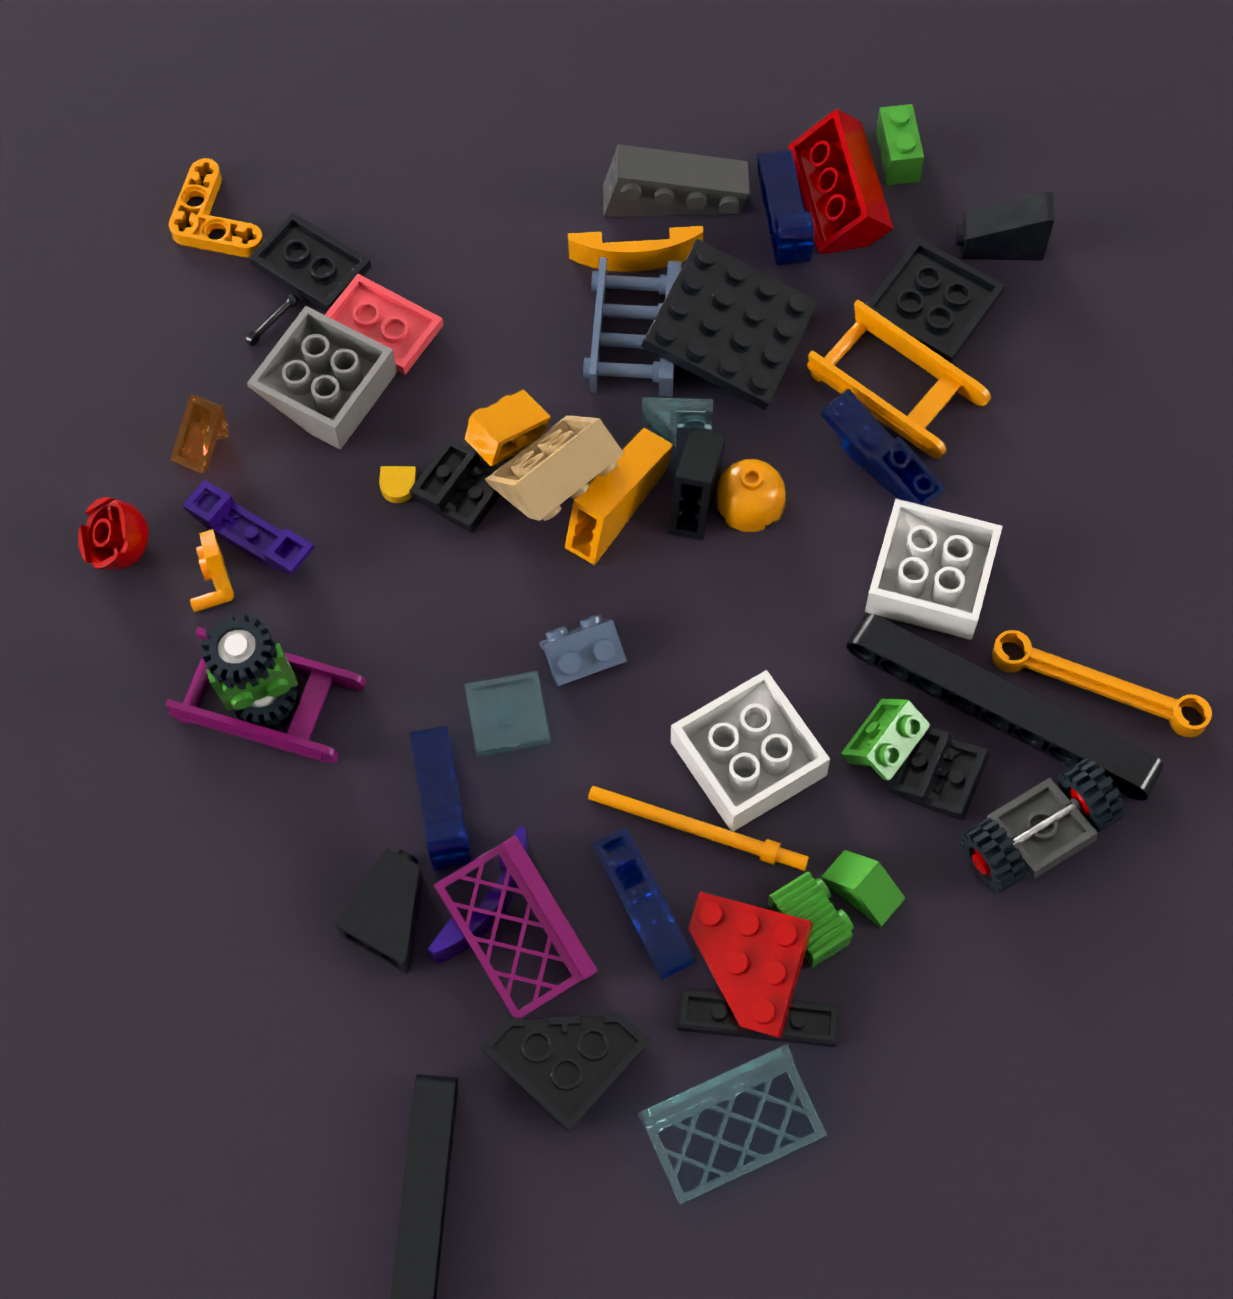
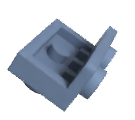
[539,614,627,686]

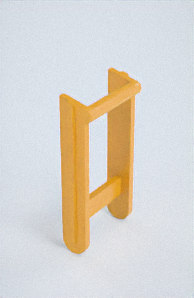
[807,300,991,459]

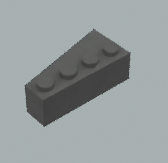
[603,144,750,217]

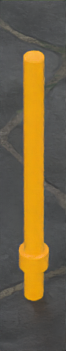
[588,786,809,871]

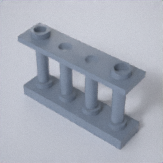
[583,257,682,397]

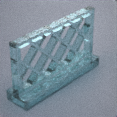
[638,1044,827,1205]

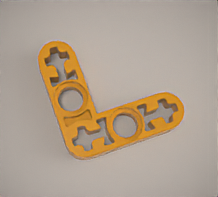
[169,158,264,258]

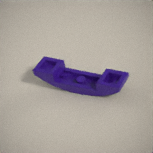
[182,480,315,575]
[428,825,529,964]

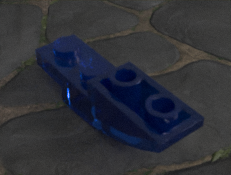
[820,389,947,506]
[592,826,696,980]

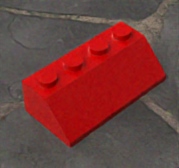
[788,108,894,254]

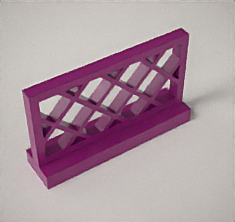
[434,835,598,1018]

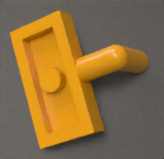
[190,529,234,613]

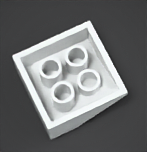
[865,499,1003,640]
[671,670,830,832]

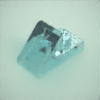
[642,397,713,451]

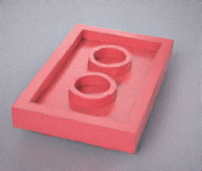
[325,274,443,375]

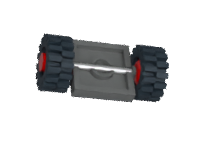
[960,759,1125,894]

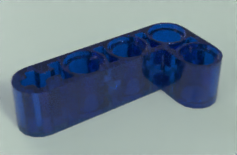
[757,150,814,266]
[410,725,472,871]

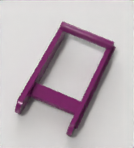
[165,627,367,763]

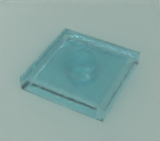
[464,671,551,757]

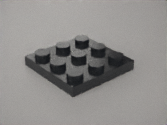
[866,237,1005,363]

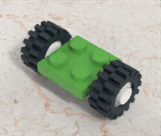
[201,613,300,730]

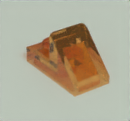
[170,394,229,473]

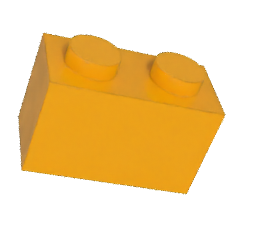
[464,389,551,467]

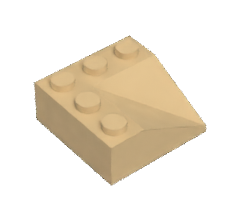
[485,415,624,521]

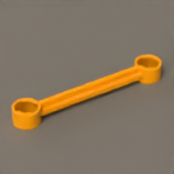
[992,630,1212,738]

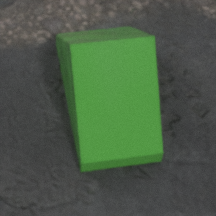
[821,850,905,928]

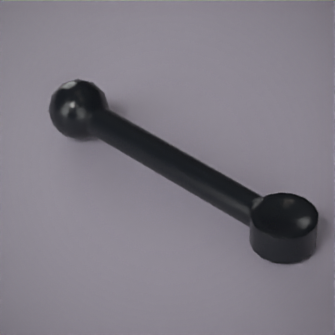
[245,294,299,346]

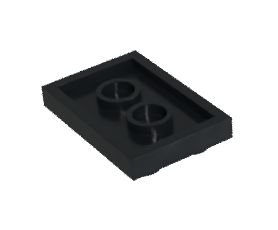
[249,212,371,312]

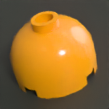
[715,459,786,532]

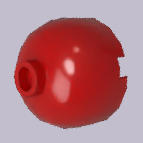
[78,497,149,571]

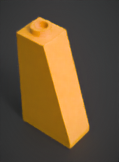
[565,428,674,565]

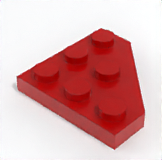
[688,891,814,1039]

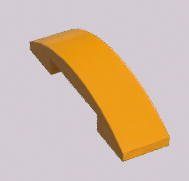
[568,226,704,272]

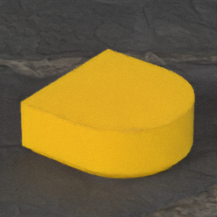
[379,466,417,503]

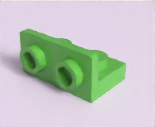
[840,698,930,780]

